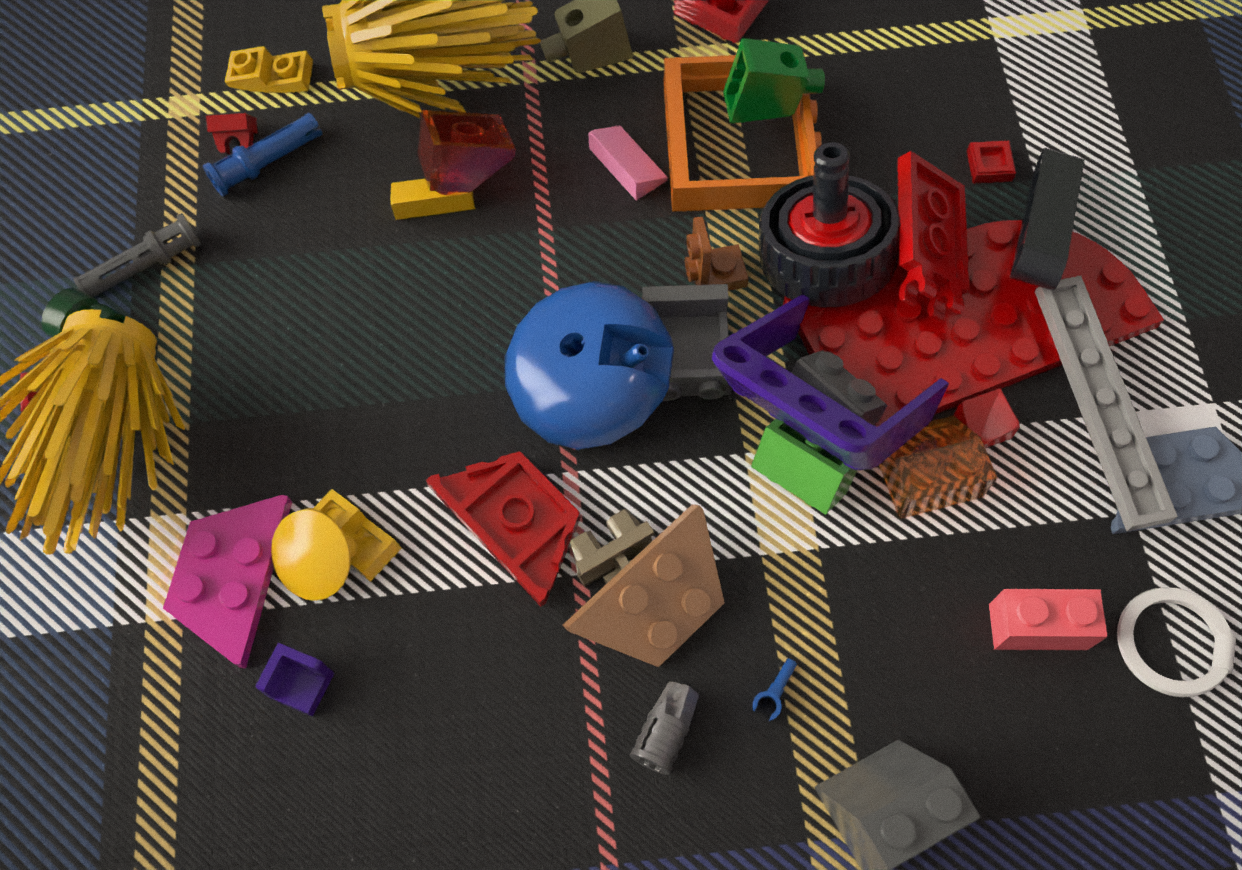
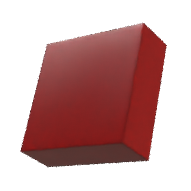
[967,140,1016,183]

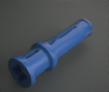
[203,112,322,197]

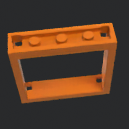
[663,52,822,212]

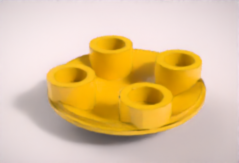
[271,508,356,600]

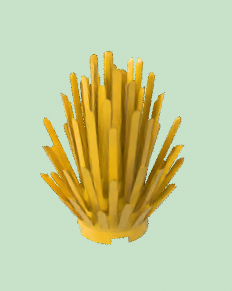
[322,0,541,118]
[0,309,185,555]

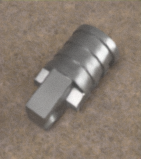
[630,682,699,775]

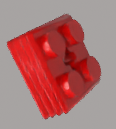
[673,0,769,43]

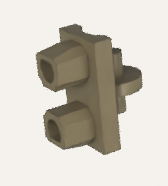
[570,509,654,587]

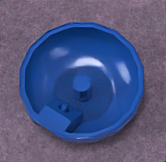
[505,281,674,450]

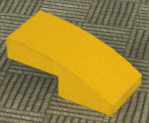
[313,489,402,582]

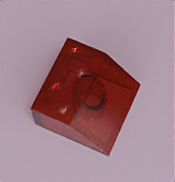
[418,110,516,195]

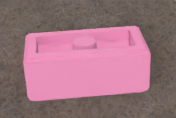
[588,126,668,201]

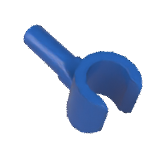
[752,658,797,721]

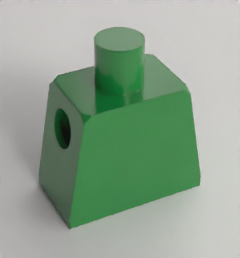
[723,39,825,123]

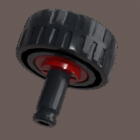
[759,142,900,307]

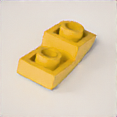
[225,46,313,93]

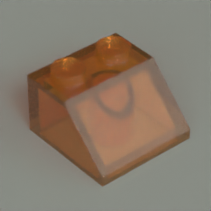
[879,416,997,519]

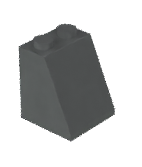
[814,740,981,870]

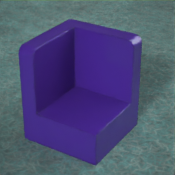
[256,643,334,717]

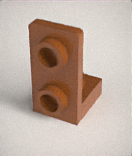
[685,216,749,291]

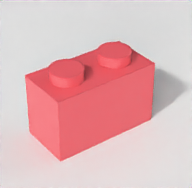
[989,589,1108,650]

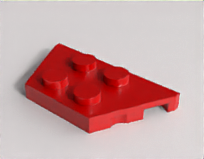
[426,451,581,607]

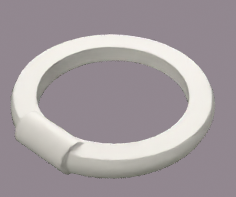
[1117,587,1236,697]

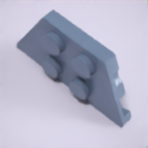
[1111,426,1242,534]

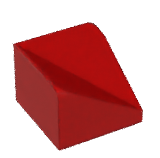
[953,388,1020,453]

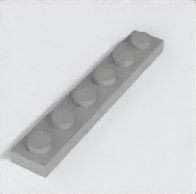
[1035,276,1178,532]

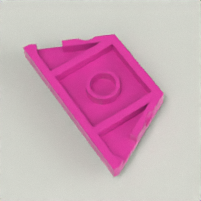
[163,495,292,669]

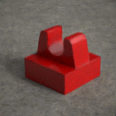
[206,113,258,154]

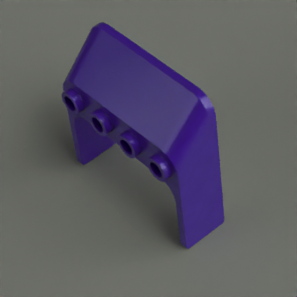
[712,295,949,470]

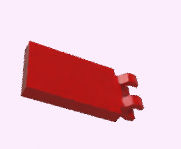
[898,151,970,322]

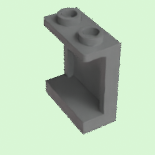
[642,284,732,401]

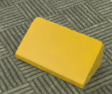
[390,172,475,220]

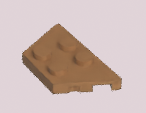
[563,504,724,667]

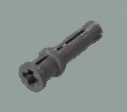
[73,213,202,297]

